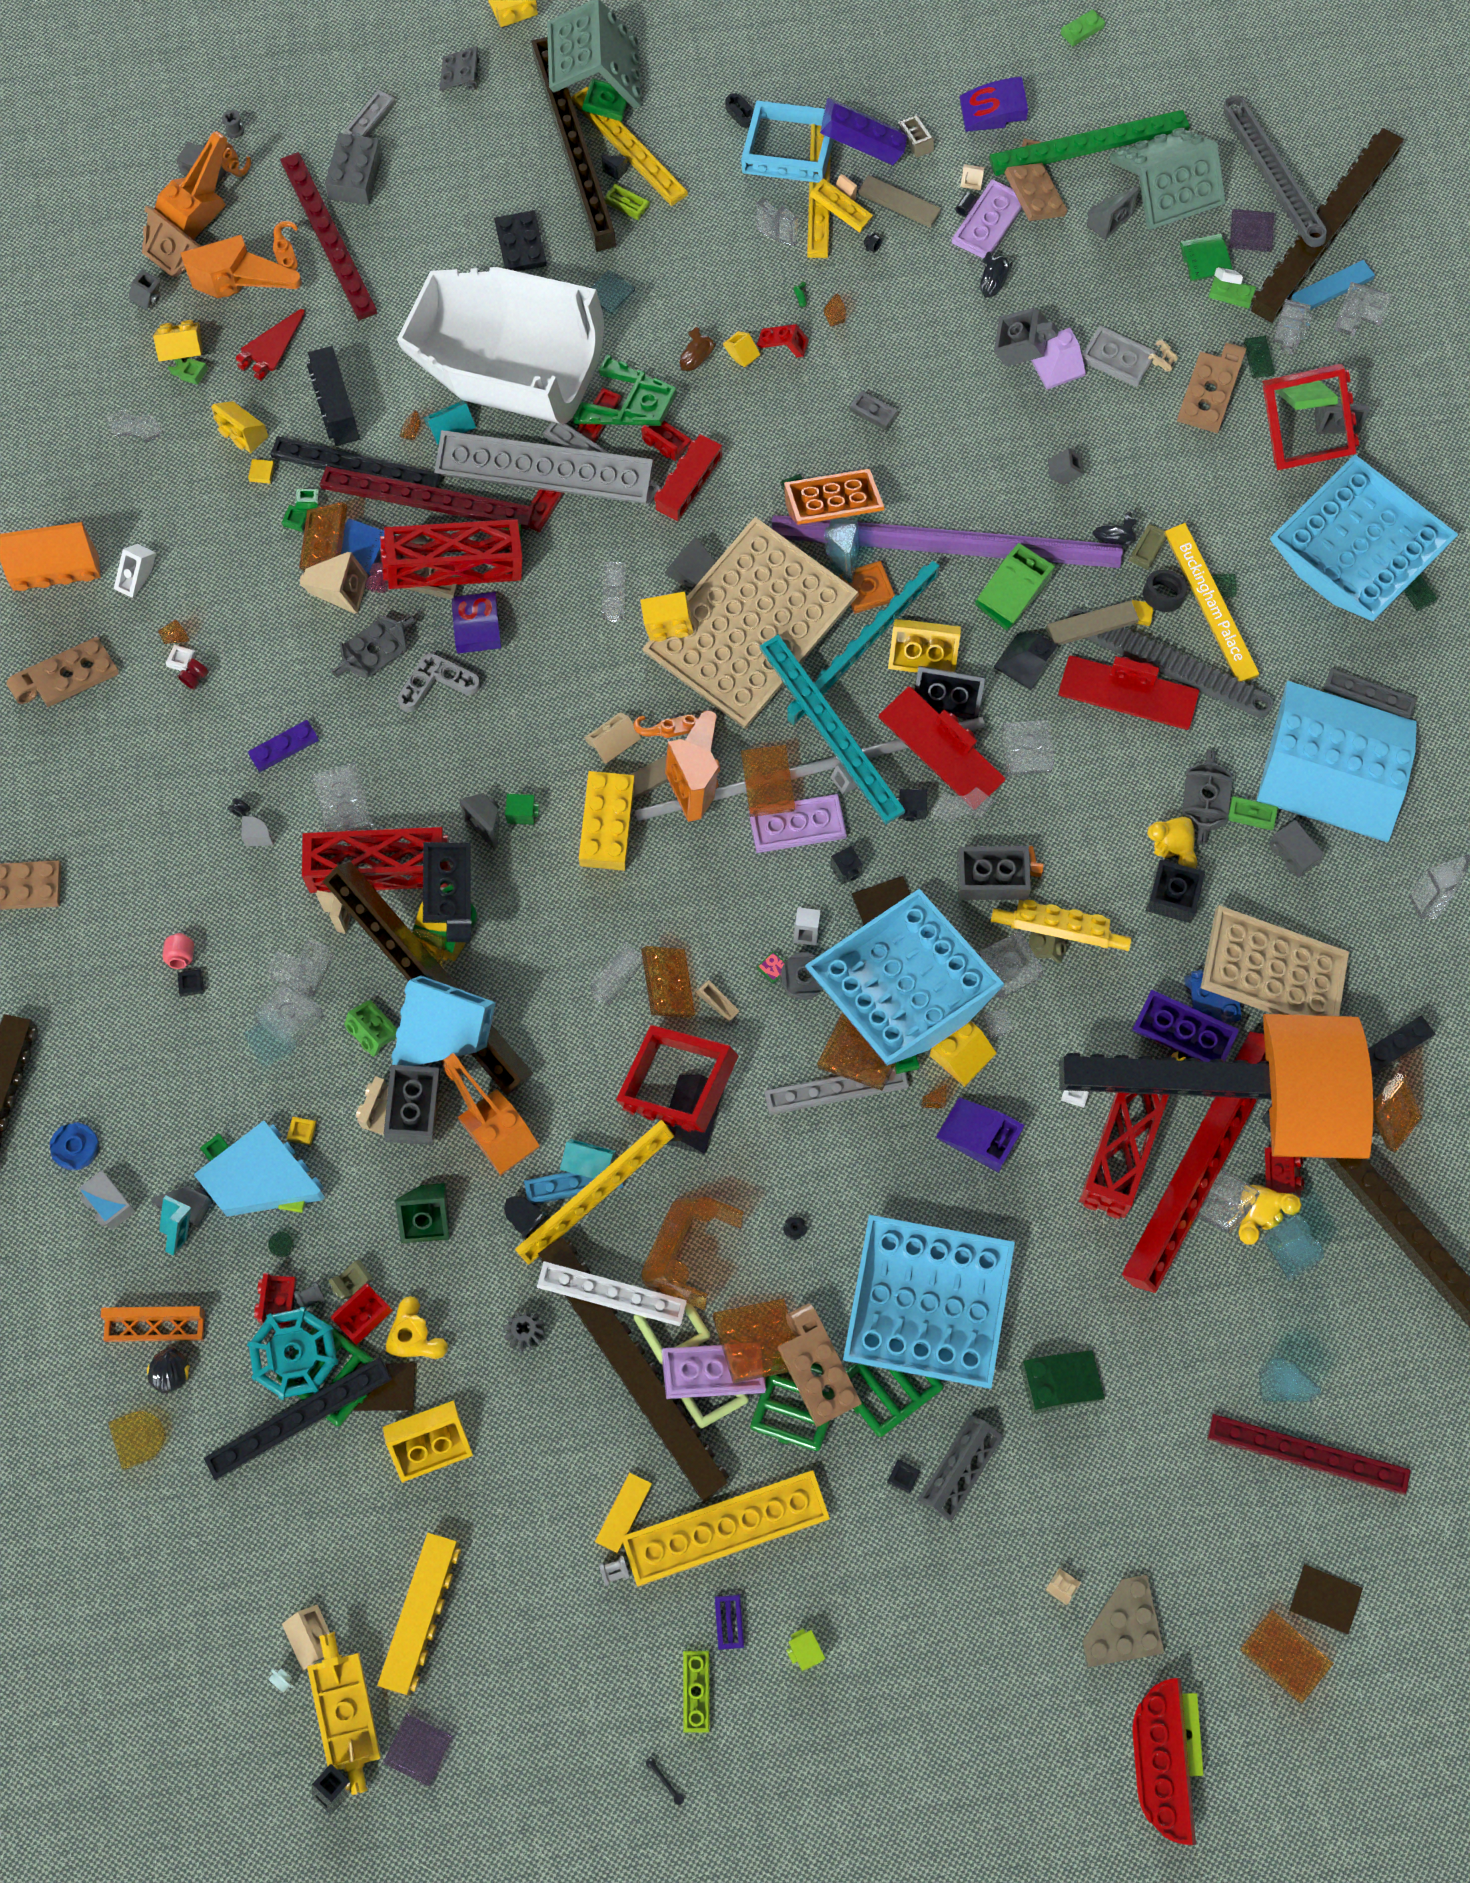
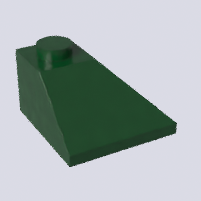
[395,1183,450,1244]

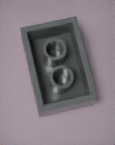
[325,133,382,205]
[957,846,1031,900]
[383,1065,441,1145]

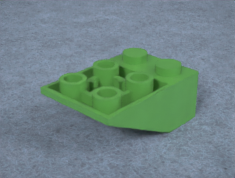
[977,543,1055,623]

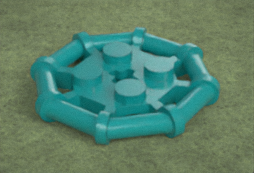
[247,1307,339,1400]

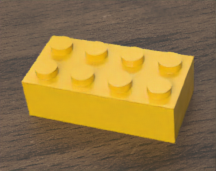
[579,771,635,871]

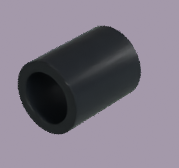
[955,192,977,217]

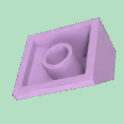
[1031,328,1086,390]

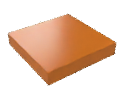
[839,561,895,614]

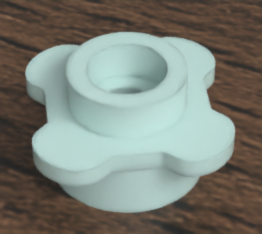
[269,1668,294,1693]

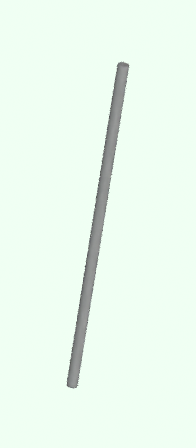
[635,717,985,822]

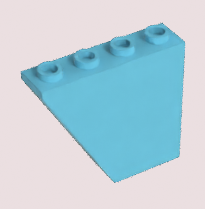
[391,975,496,1066]
[194,1121,325,1217]

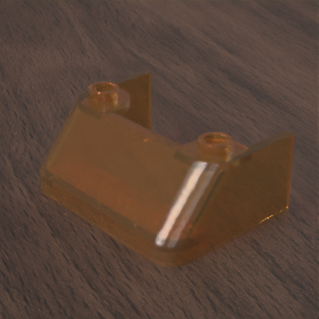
[641,1197,744,1310]

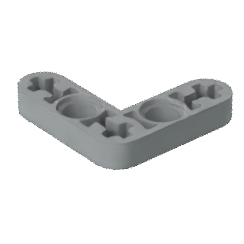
[398,654,480,712]

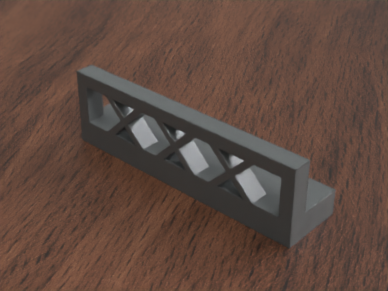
[918,1415,1003,1522]

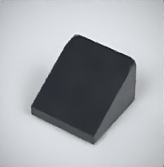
[601,155,628,180]

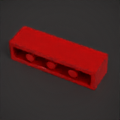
[654,434,722,521]

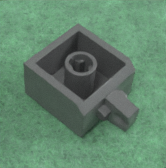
[994,308,1059,367]

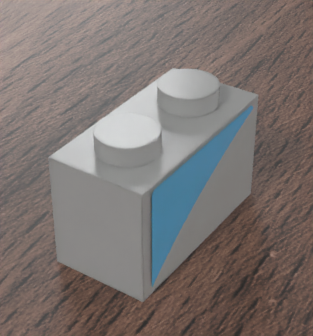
[78,1170,136,1230]

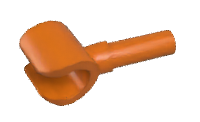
[1029,846,1043,877]

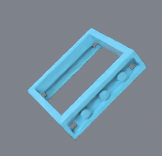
[741,101,834,183]

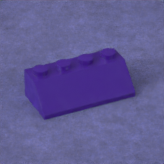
[820,98,907,166]
[1132,989,1239,1062]

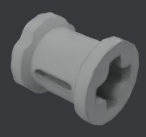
[599,1556,630,1586]

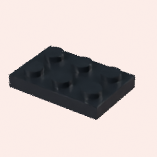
[494,210,547,272]

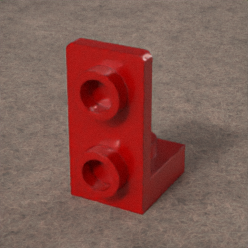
[757,324,809,358]

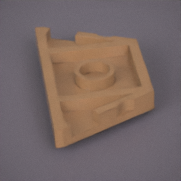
[142,206,201,277]

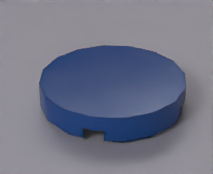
[50,1122,99,1170]

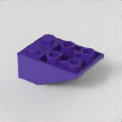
[936,1097,1025,1173]

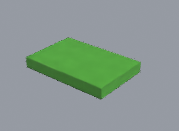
[1275,381,1338,410]

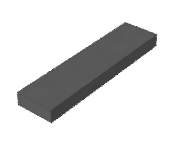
[1323,668,1417,719]

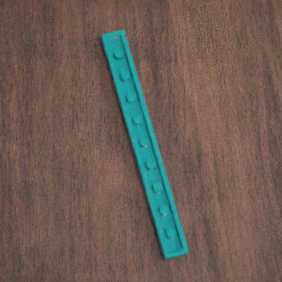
[787,561,940,725]
[760,634,905,825]

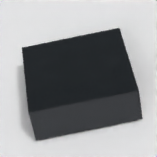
[177,969,204,997]
[887,1460,920,1494]

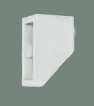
[114,544,156,598]

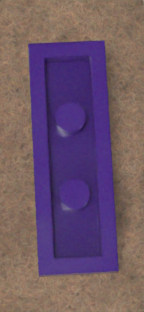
[247,720,319,773]

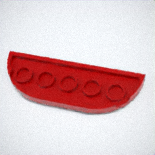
[1132,1678,1196,1845]

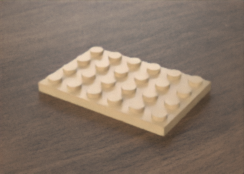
[1201,905,1349,1016]

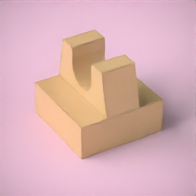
[960,164,985,190]
[1045,1568,1081,1605]

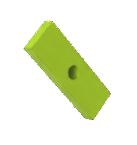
[683,1651,710,1733]
[1183,1693,1204,1776]

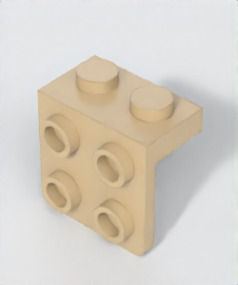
[356,1076,389,1135]

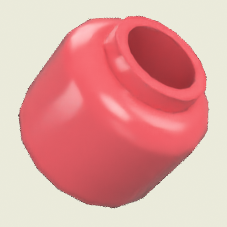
[162,933,194,969]

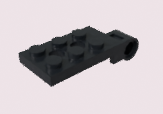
[423,842,471,942]

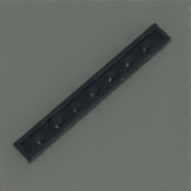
[271,436,442,488]
[204,1357,393,1481]

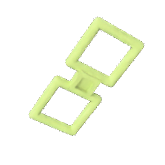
[634,1289,749,1428]

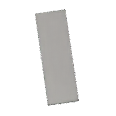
[343,89,396,137]

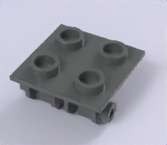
[439,46,480,91]

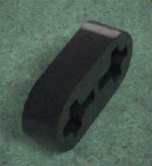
[725,93,754,128]

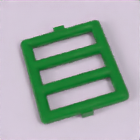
[276,1320,375,1426]
[750,1351,834,1451]
[845,1363,944,1437]

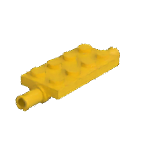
[991,900,1131,951]
[307,1632,381,1795]

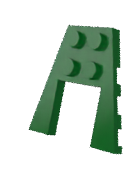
[573,354,677,426]

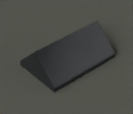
[915,666,986,719]
[666,1074,725,1155]

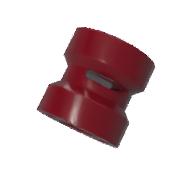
[177,658,209,690]

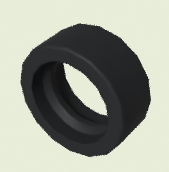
[1142,569,1188,612]

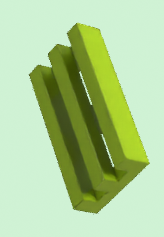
[604,184,650,221]

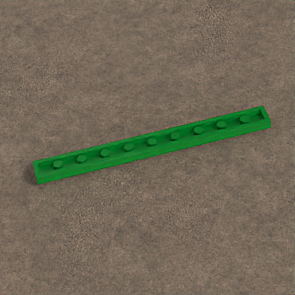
[989,110,1190,176]

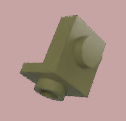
[1027,933,1066,963]
[328,1260,374,1299]

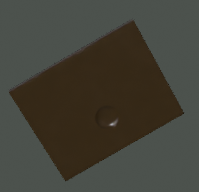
[851,876,910,925]
[353,1363,415,1411]
[1289,1564,1363,1635]

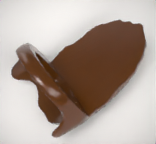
[679,327,716,372]

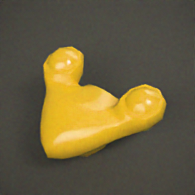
[1147,817,1197,869]
[1238,1185,1302,1245]
[386,1296,448,1360]

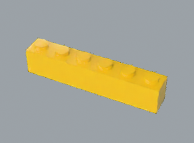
[377,1532,461,1696]

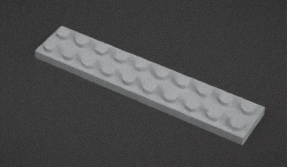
[434,430,654,504]

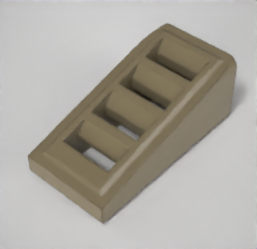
[898,115,934,158]

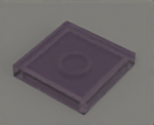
[1229,209,1274,252]
[382,1714,454,1786]

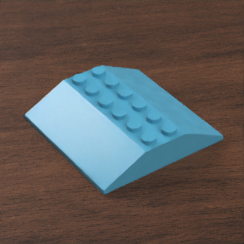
[1270,455,1458,621]
[1256,681,1417,842]
[805,889,1004,1065]
[843,1215,1015,1389]

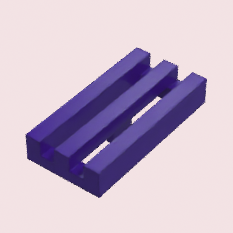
[715,1595,744,1650]

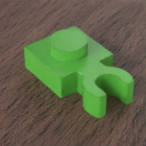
[168,358,209,385]

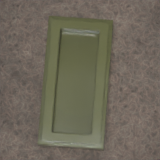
[1129,524,1166,570]

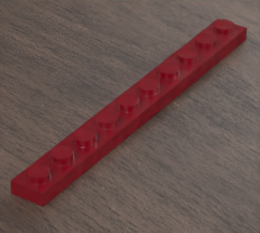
[280,152,378,321]
[320,466,534,530]

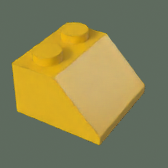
[930,1021,997,1087]

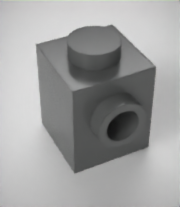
[128,269,161,310]
[1048,448,1084,485]

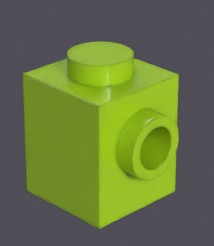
[786,1629,825,1672]

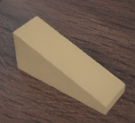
[695,980,739,1022]

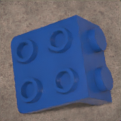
[1184,970,1241,1023]

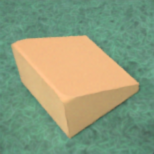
[835,174,857,201]

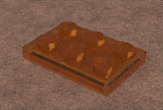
[299,502,348,572]
[741,745,795,817]
[641,946,695,1018]
[1373,1072,1423,1153]
[1239,1610,1334,1704]

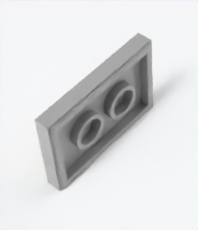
[1082,325,1157,387]

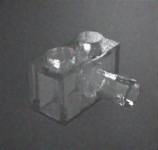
[1273,299,1312,355]

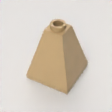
[300,552,369,614]

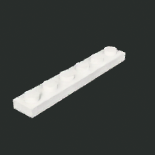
[537,1262,687,1326]

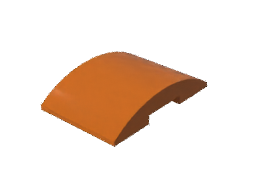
[1263,1014,1373,1159]

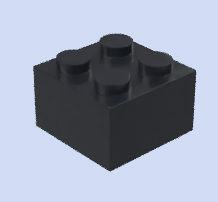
[1145,860,1205,923]

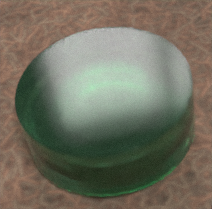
[268,1232,294,1258]

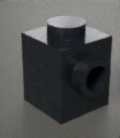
[896,789,927,822]
[830,846,863,885]

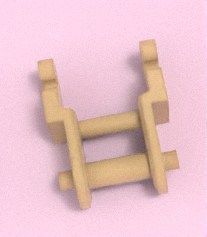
[1148,340,1178,372]

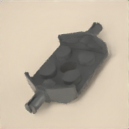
[331,614,415,678]
[1181,750,1233,845]

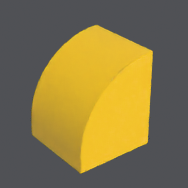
[723,331,760,367]

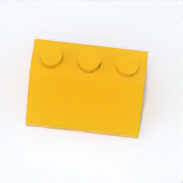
[888,619,961,673]
[382,1400,473,1483]

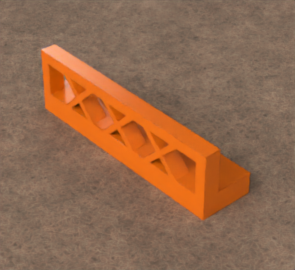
[101,1306,205,1342]

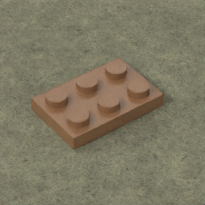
[1005,163,1067,221]
[0,860,61,910]

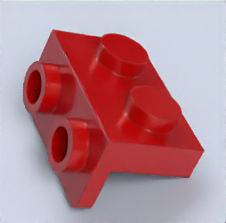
[641,421,691,462]
[254,1273,297,1327]
[331,1283,393,1345]

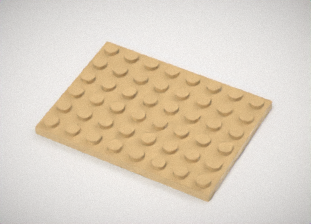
[642,517,859,729]

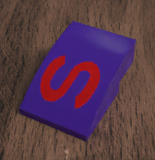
[959,76,1028,132]
[452,592,502,654]

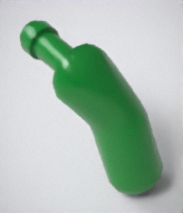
[793,282,807,308]

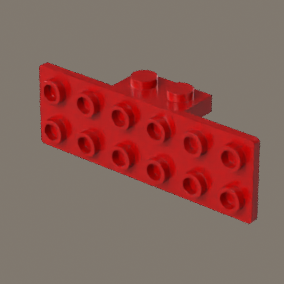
[1058,655,1199,730]
[878,686,1005,810]

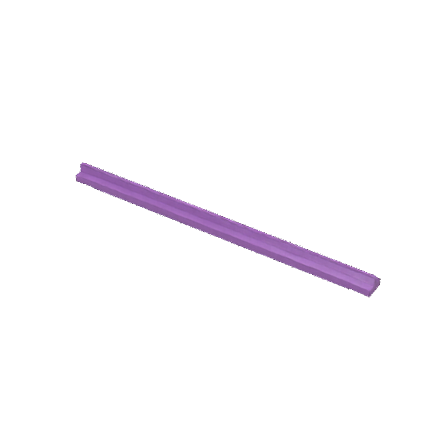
[771,515,1123,568]

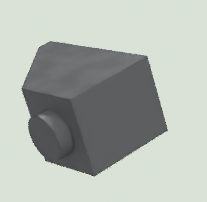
[151,1187,212,1228]

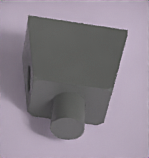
[664,537,716,591]

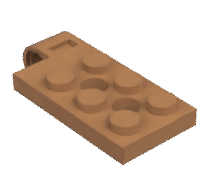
[1177,342,1247,434]
[6,637,119,708]
[777,1303,862,1427]

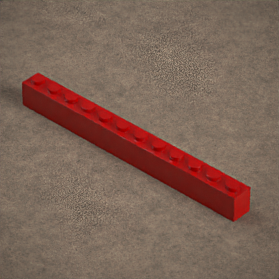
[1121,1031,1266,1293]

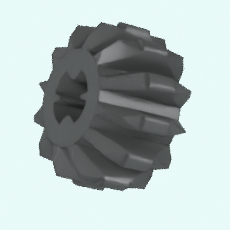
[503,1309,545,1352]

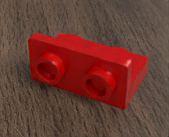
[1265,1147,1304,1198]

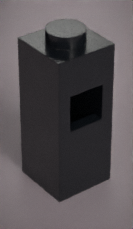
[312,1764,350,1815]

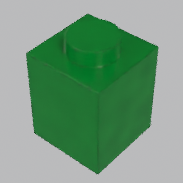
[505,794,540,825]

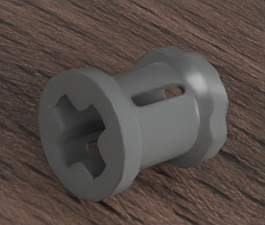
[222,110,244,138]
[294,1281,326,1308]

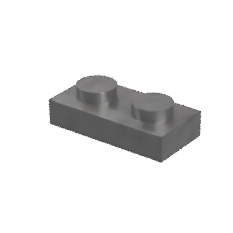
[849,391,897,431]

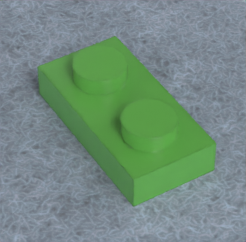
[1060,9,1105,47]
[1208,276,1256,309]
[1228,796,1278,830]

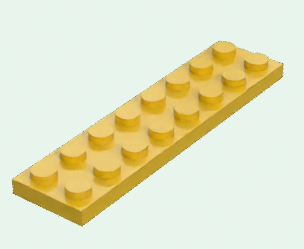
[621,1470,830,1587]

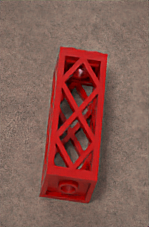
[380,519,522,589]
[302,827,451,893]
[1078,1058,1169,1219]

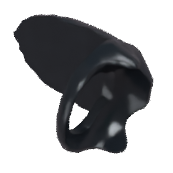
[980,251,1013,298]
[1092,512,1138,546]
[504,1196,551,1240]

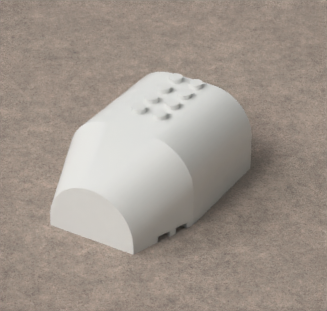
[397,267,604,424]

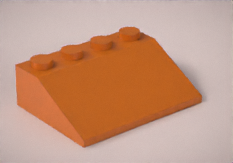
[784,469,884,525]
[0,522,101,591]

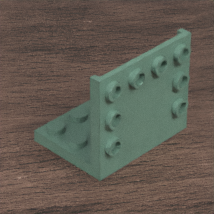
[547,0,642,109]
[1110,128,1226,230]

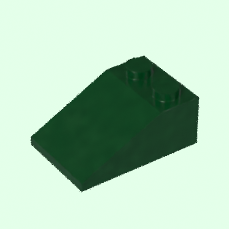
[1020,1350,1105,1415]

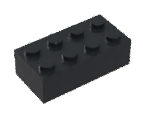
[306,345,360,446]

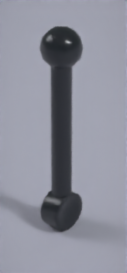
[646,1758,684,1805]

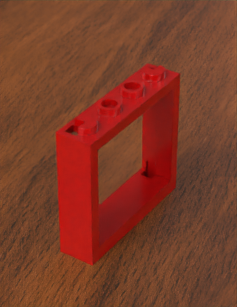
[1262,364,1359,471]
[616,1025,739,1133]

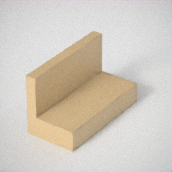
[584,712,641,764]
[316,890,351,934]
[282,1605,339,1671]

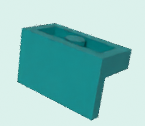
[423,400,476,445]
[560,1139,616,1179]
[159,1195,191,1256]

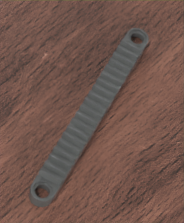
[1224,95,1327,247]
[1067,609,1273,718]

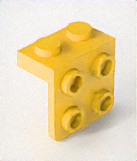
[487,0,538,28]

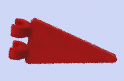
[235,309,305,381]

